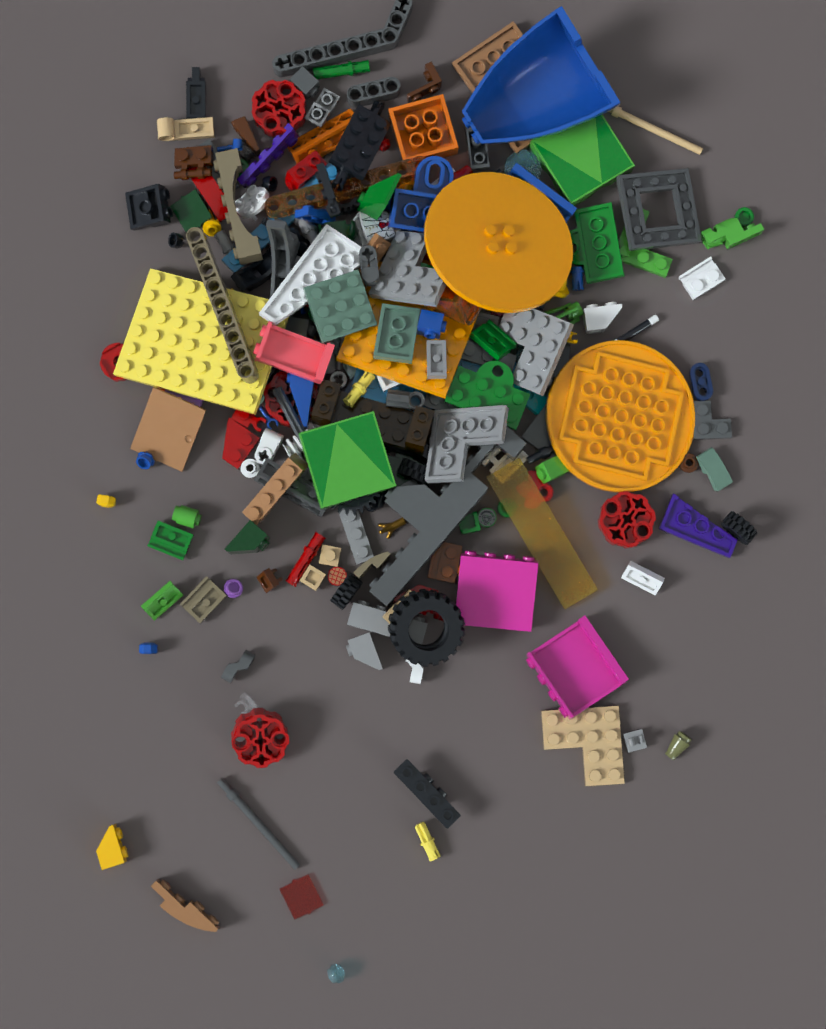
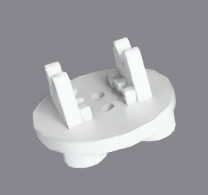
[235,185,271,221]

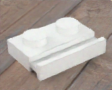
[678,256,725,300]

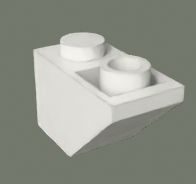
[583,302,622,334]

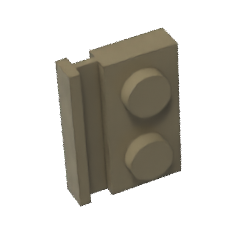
[180,576,227,624]

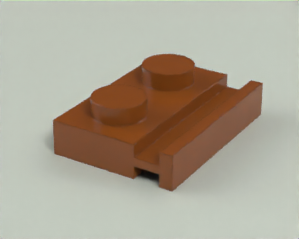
[427,542,463,584]

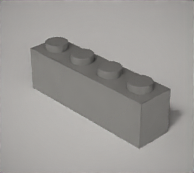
[347,600,428,645]

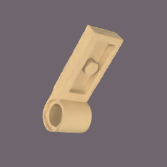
[157,117,215,141]

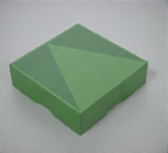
[529,115,635,206]
[298,411,396,510]

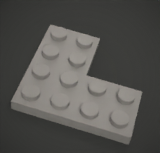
[368,231,446,307]
[499,309,574,396]
[425,405,509,483]

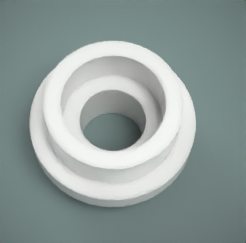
[241,459,260,478]

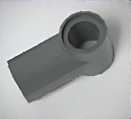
[386,389,425,411]

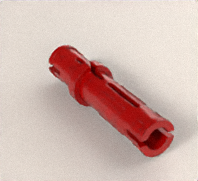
[285,532,326,587]

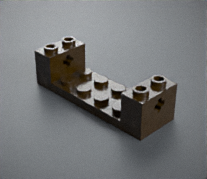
[311,379,435,455]

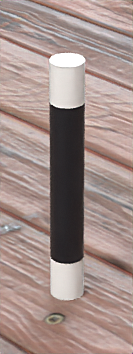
[615,315,659,341]

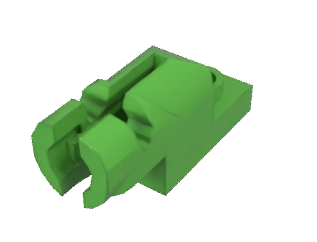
[701,218,764,250]

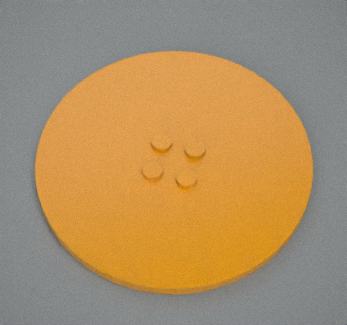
[424,172,573,313]
[546,340,695,493]

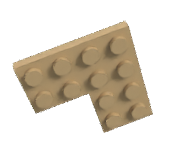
[541,706,625,786]

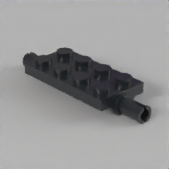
[329,101,391,191]

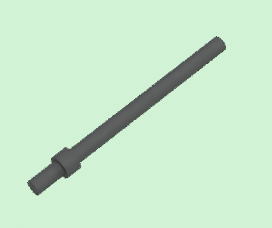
[217,778,300,870]

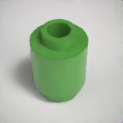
[172,505,202,529]

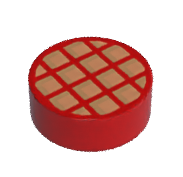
[328,567,347,586]

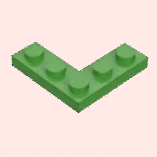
[619,209,673,278]

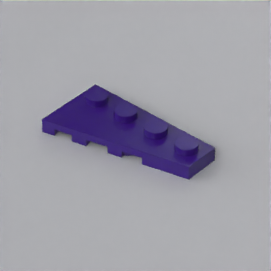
[237,123,299,188]
[658,493,738,558]

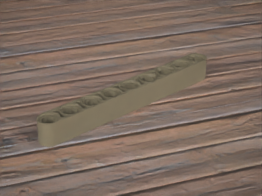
[186,227,259,384]

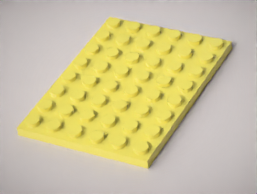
[113,268,289,415]

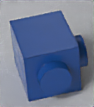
[417,309,447,339]

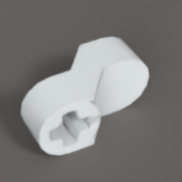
[405,659,424,684]

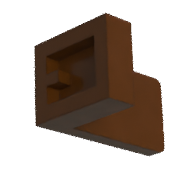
[407,61,442,103]

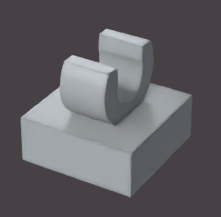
[623,729,647,753]

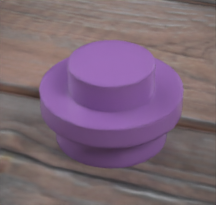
[224,579,243,598]

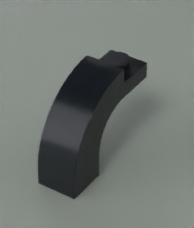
[231,247,272,292]

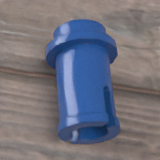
[570,267,585,291]

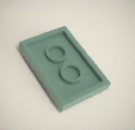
[373,303,420,364]

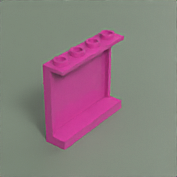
[456,550,538,632]
[526,615,629,720]

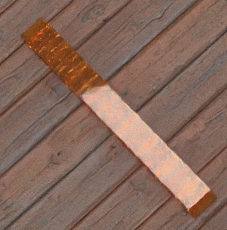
[265,156,425,219]

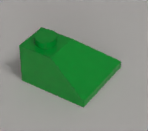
[357,173,402,220]

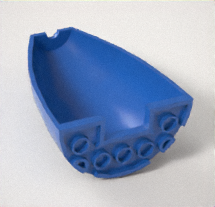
[462,6,621,144]

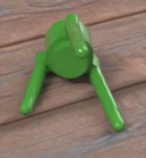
[544,302,584,324]

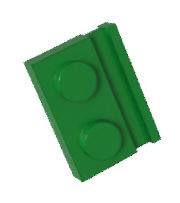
[470,319,517,361]
[147,521,194,561]

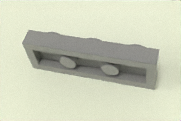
[339,509,374,565]

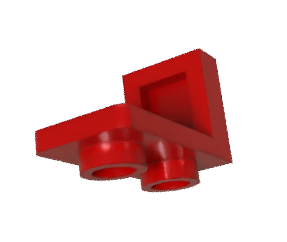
[285,151,327,193]

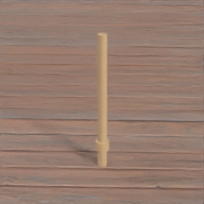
[608,106,703,155]

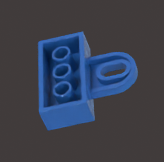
[388,156,454,233]

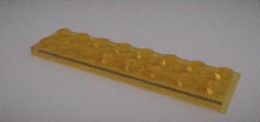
[486,458,598,609]

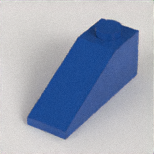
[287,373,315,429]

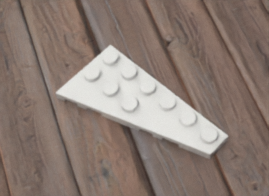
[259,224,362,326]

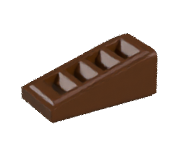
[231,116,261,156]

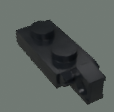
[186,67,206,119]
[315,163,341,218]

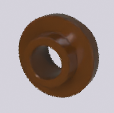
[679,454,699,473]

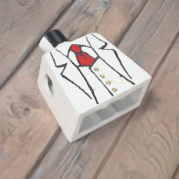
[353,211,401,247]

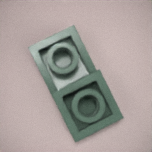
[696,447,733,492]

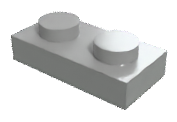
[426,340,447,379]

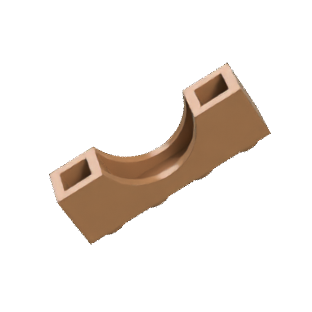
[242,453,308,525]

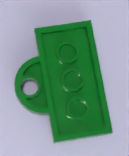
[570,202,625,284]
[444,361,530,431]

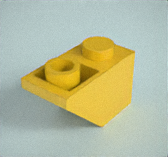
[96,824,129,870]

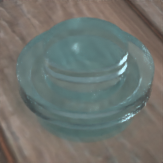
[327,964,345,983]

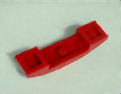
[189,167,228,222]

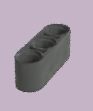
[347,77,400,108]

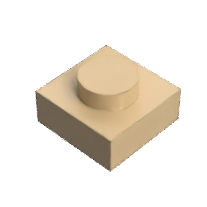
[319,545,341,567]
[300,564,326,591]

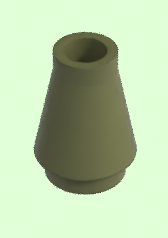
[665,730,692,760]

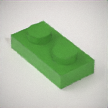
[141,581,183,621]

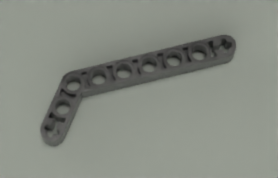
[272,0,413,77]

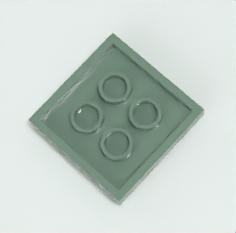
[303,270,377,343]

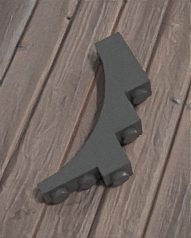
[266,219,300,329]

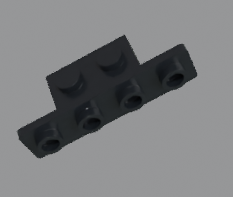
[394,759,461,829]

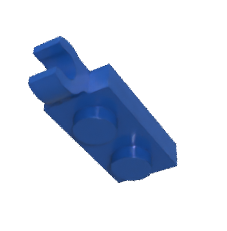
[295,205,340,225]

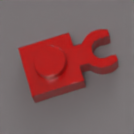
[231,409,267,433]

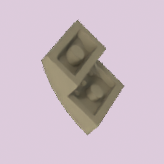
[353,551,391,579]

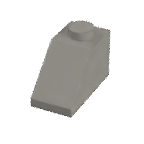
[346,633,383,670]

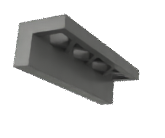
[254,458,327,517]

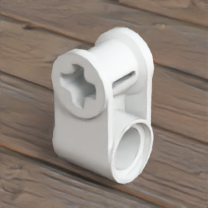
[255,428,284,466]

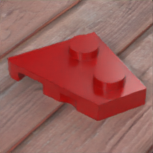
[222,417,260,470]

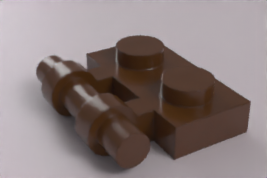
[174,145,213,181]

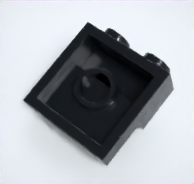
[125,184,173,231]

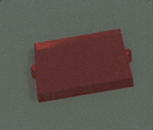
[280,874,324,920]

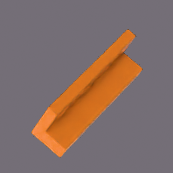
[287,108,354,164]

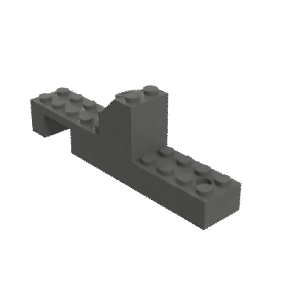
[369,426,527,607]

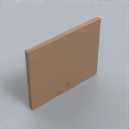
[130,387,206,472]

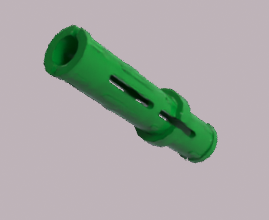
[313,60,370,79]

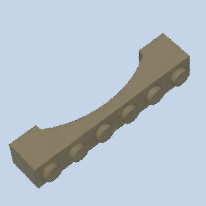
[213,148,263,265]

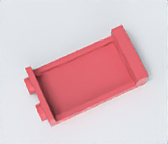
[253,321,335,384]

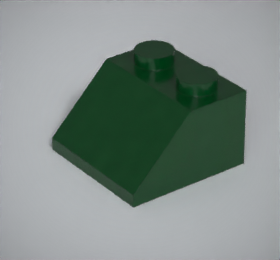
[225,520,270,555]

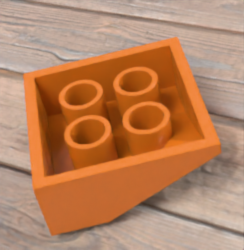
[388,94,459,163]

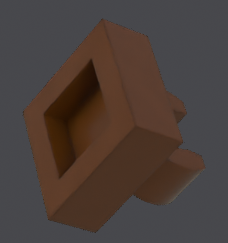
[256,568,283,593]

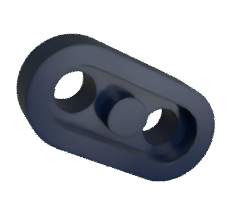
[689,363,713,401]

